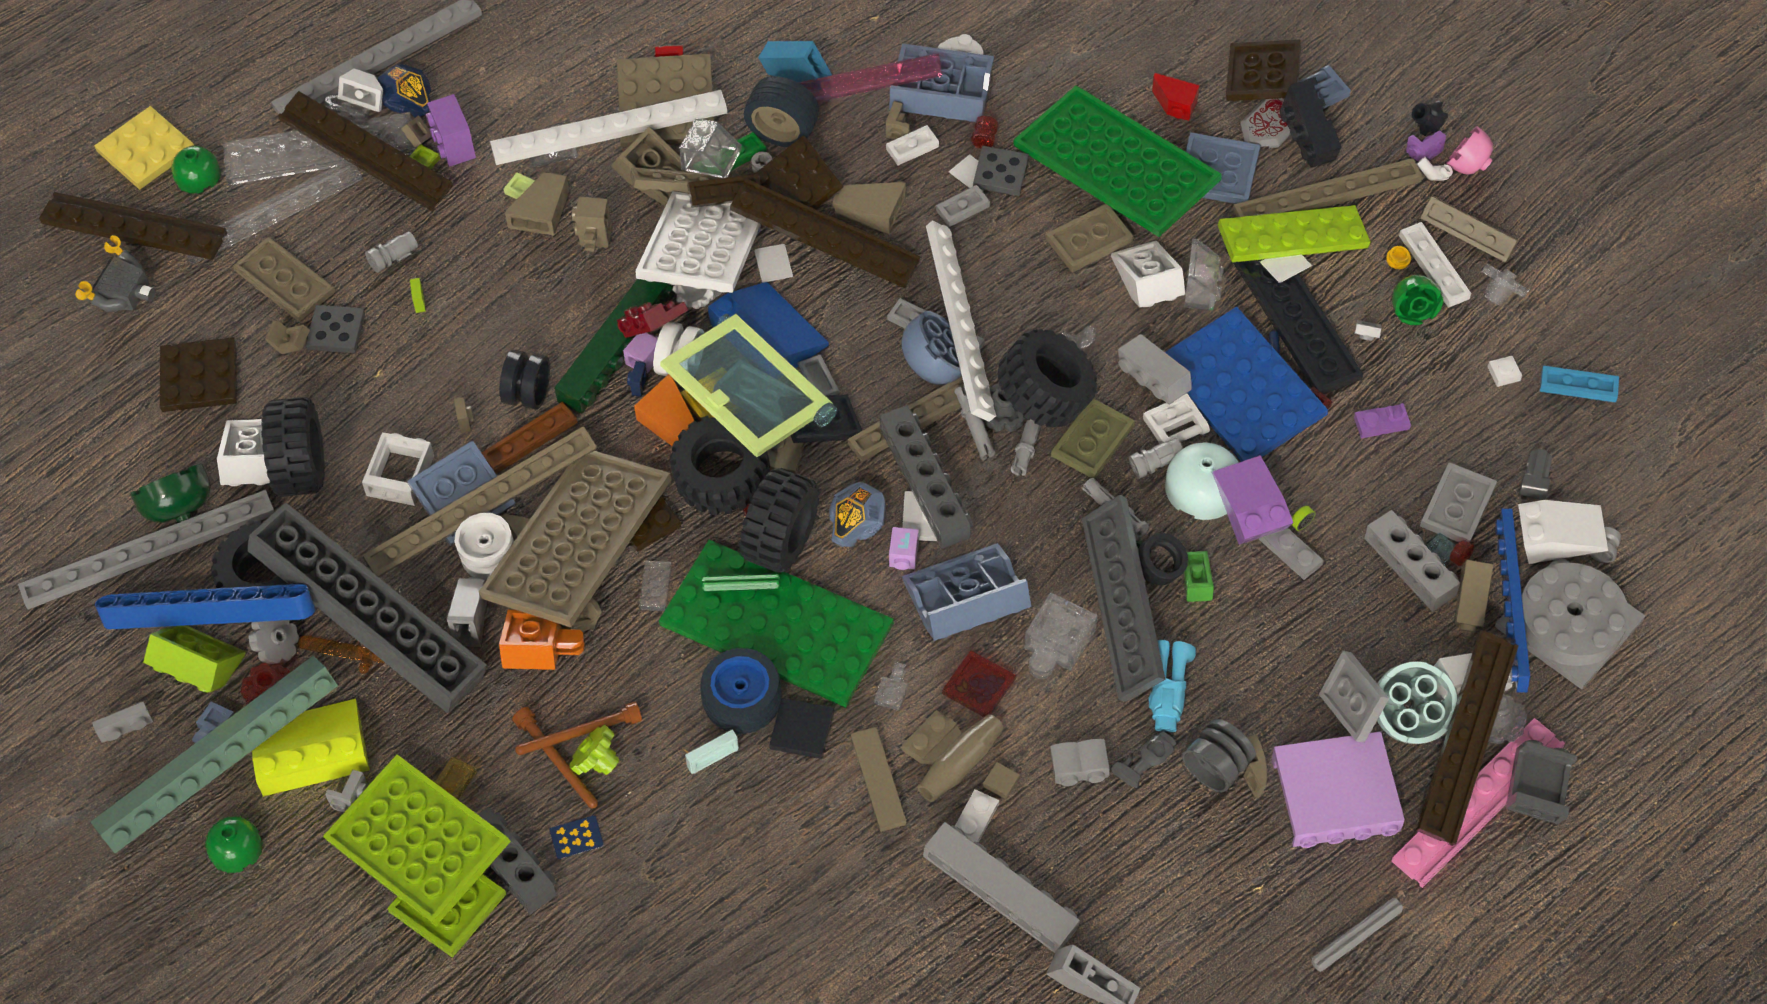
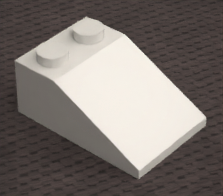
[1111,240,1185,308]
[217,419,270,486]
[1518,500,1608,564]

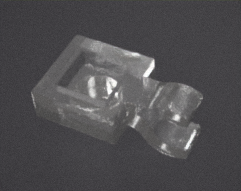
[874,662,908,711]

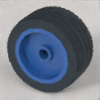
[700,648,782,734]

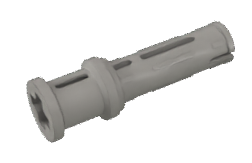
[1082,478,1149,541]

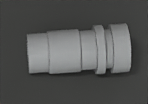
[365,231,418,273]
[1129,438,1183,479]

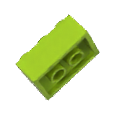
[143,625,246,693]

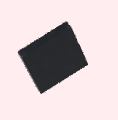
[769,698,834,759]

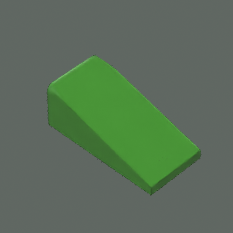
[1183,551,1214,602]

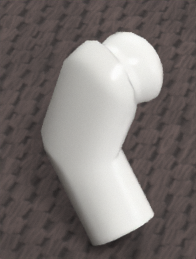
[1416,157,1453,181]

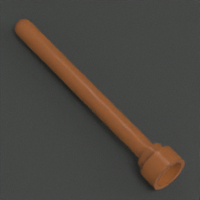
[515,701,642,755]
[512,707,598,809]

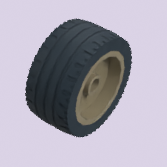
[743,76,819,148]

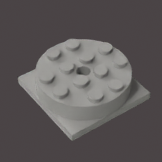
[1495,558,1645,689]

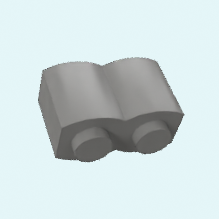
[1050,739,1109,786]

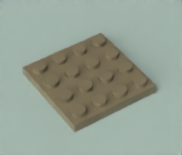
[617,54,715,147]

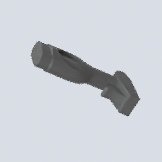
[1112,731,1176,788]

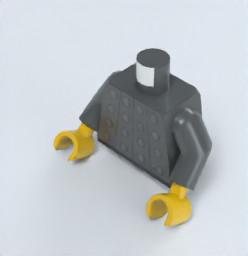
[75,235,155,313]

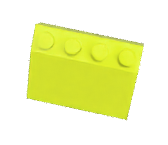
[252,699,370,797]

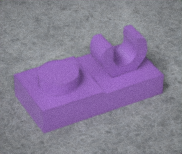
[1354,403,1411,438]

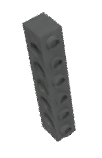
[880,405,973,549]

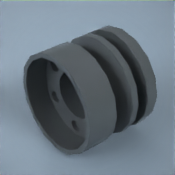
[1182,719,1256,792]

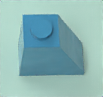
[758,41,832,91]

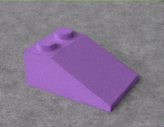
[1212,455,1293,545]

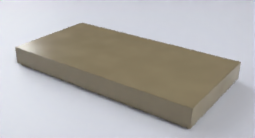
[233,236,335,322]

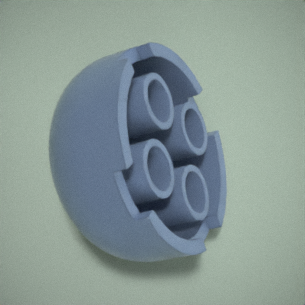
[901,311,962,385]

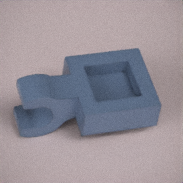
[192,702,234,743]

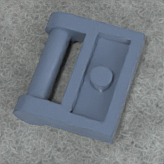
[1299,65,1351,109]

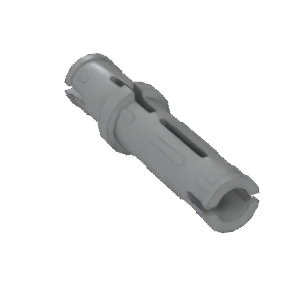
[954,385,996,460]
[1011,420,1041,476]

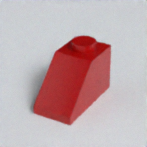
[1152,73,1200,121]

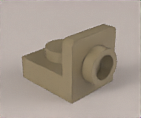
[886,101,910,140]

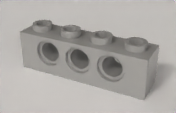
[1364,510,1460,612]

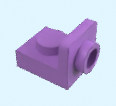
[1406,130,1446,161]

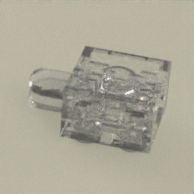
[1025,592,1097,679]

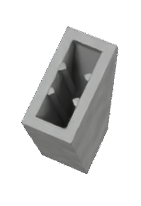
[447,577,487,647]

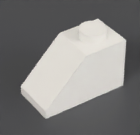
[338,69,383,112]

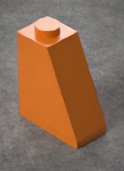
[634,374,694,446]

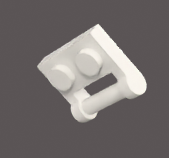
[1143,394,1210,444]

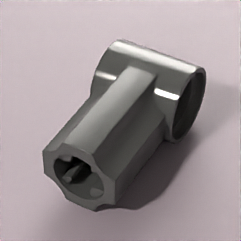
[1519,449,1552,500]

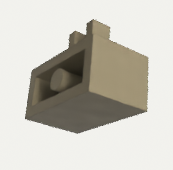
[572,197,612,252]

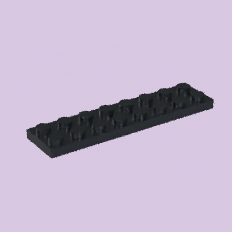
[1225,246,1363,397]

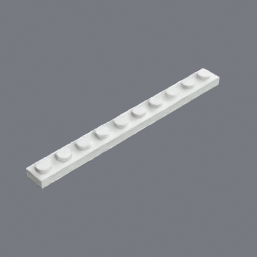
[490,90,727,165]
[926,221,996,422]

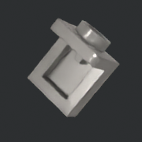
[325,770,368,812]

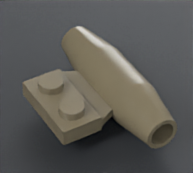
[902,710,1003,802]

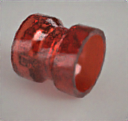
[971,116,998,149]

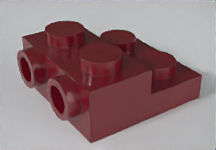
[617,301,688,338]

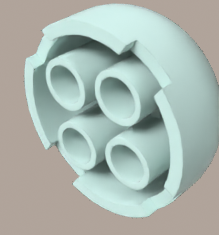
[1165,443,1239,520]
[1377,662,1458,744]

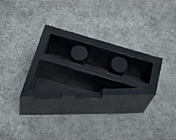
[1280,77,1342,168]

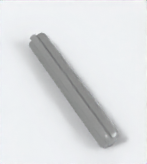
[1311,898,1403,972]

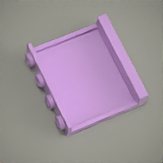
[1271,732,1405,848]

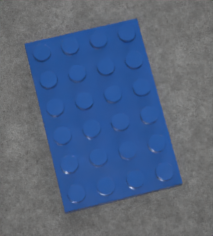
[1165,307,1328,462]

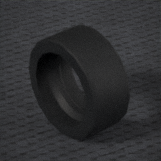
[1138,533,1188,586]

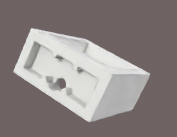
[362,432,434,506]

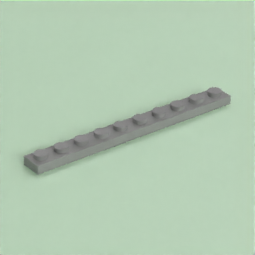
[271,0,482,115]
[18,490,275,609]

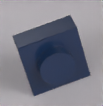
[627,361,648,397]

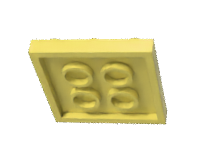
[94,106,194,190]

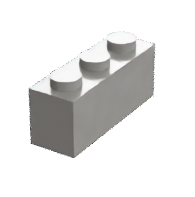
[1118,334,1192,405]

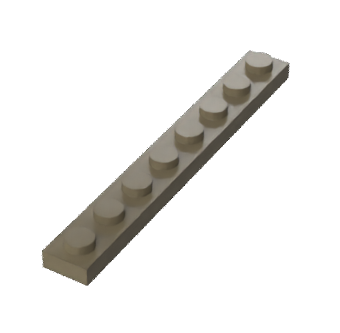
[1233,158,1422,217]

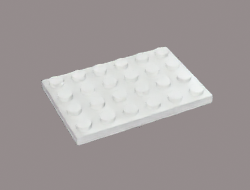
[636,191,761,293]

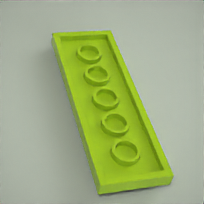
[1218,205,1370,262]

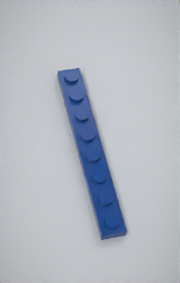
[1495,509,1530,693]

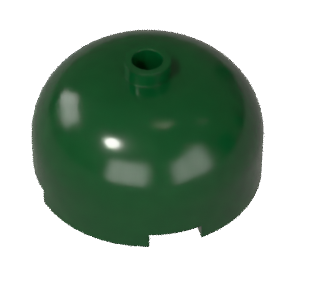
[130,463,211,523]

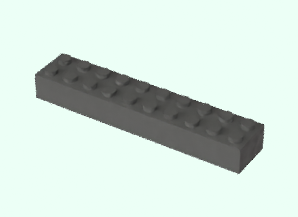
[248,503,486,713]

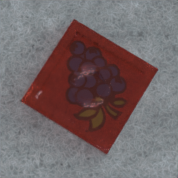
[942,650,1016,717]

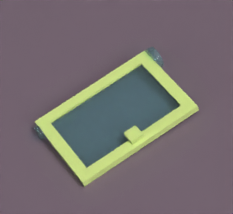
[660,314,837,457]

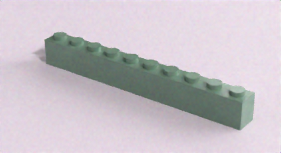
[91,656,338,853]

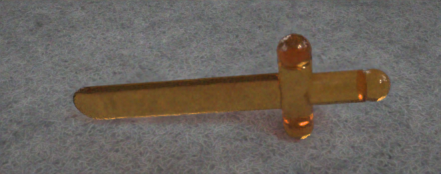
[297,635,386,674]

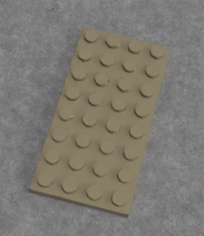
[479,451,672,627]

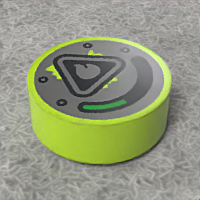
[1292,506,1316,531]

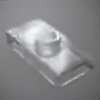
[639,560,672,611]

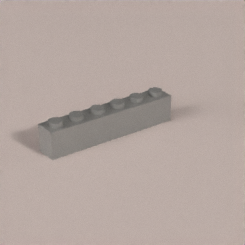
[923,822,1080,953]

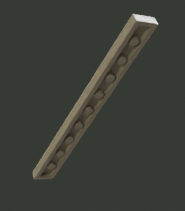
[363,426,597,577]

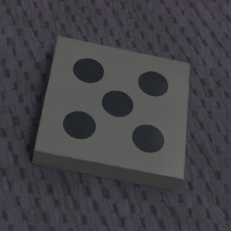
[973,146,1029,196]
[306,305,365,353]

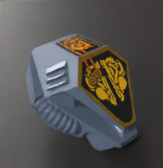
[829,482,886,547]

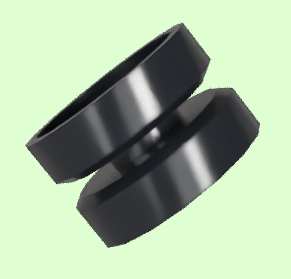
[499,350,550,410]

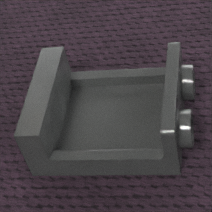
[1506,740,1577,824]

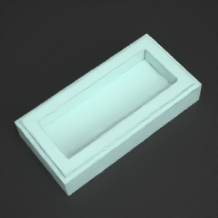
[685,729,739,774]

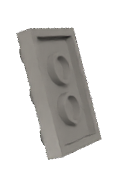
[1420,462,1497,546]
[1319,651,1389,743]

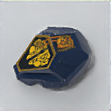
[378,64,431,118]

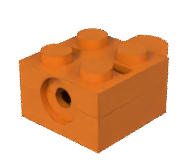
[499,609,585,670]

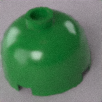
[171,146,221,193]
[1391,275,1443,325]
[205,816,263,873]

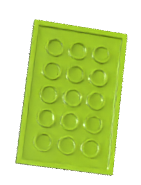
[323,755,511,927]

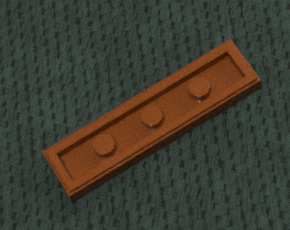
[481,402,578,474]

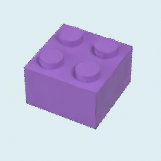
[426,94,476,167]

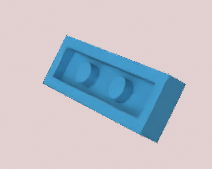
[1540,366,1619,402]

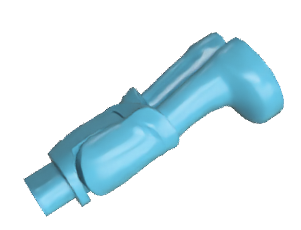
[1149,640,1196,732]

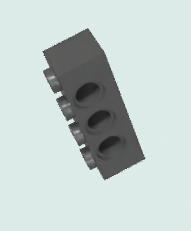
[478,807,557,915]

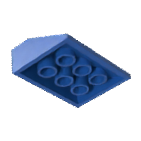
[708,282,829,381]

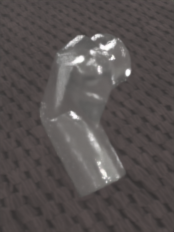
[1061,326,1096,348]

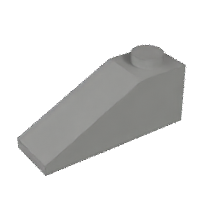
[1046,944,1141,1004]

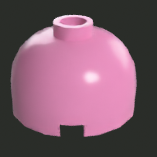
[1446,126,1493,175]

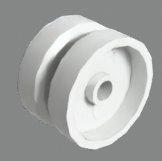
[653,321,704,377]
[454,513,514,580]

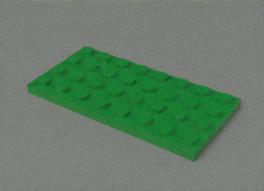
[1013,85,1221,237]
[659,540,894,708]

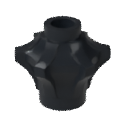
[1412,100,1448,136]

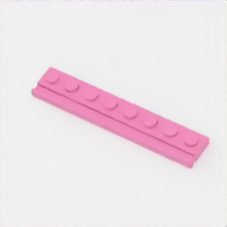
[1391,718,1565,888]

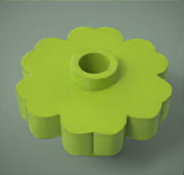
[569,725,619,775]

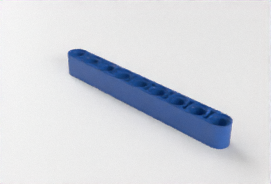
[95,584,316,629]

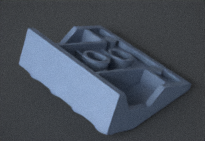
[889,43,994,123]
[902,543,1031,641]

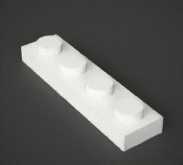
[1399,222,1471,308]

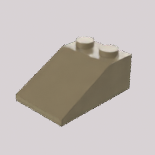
[611,127,695,206]

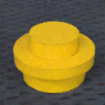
[1386,246,1411,269]

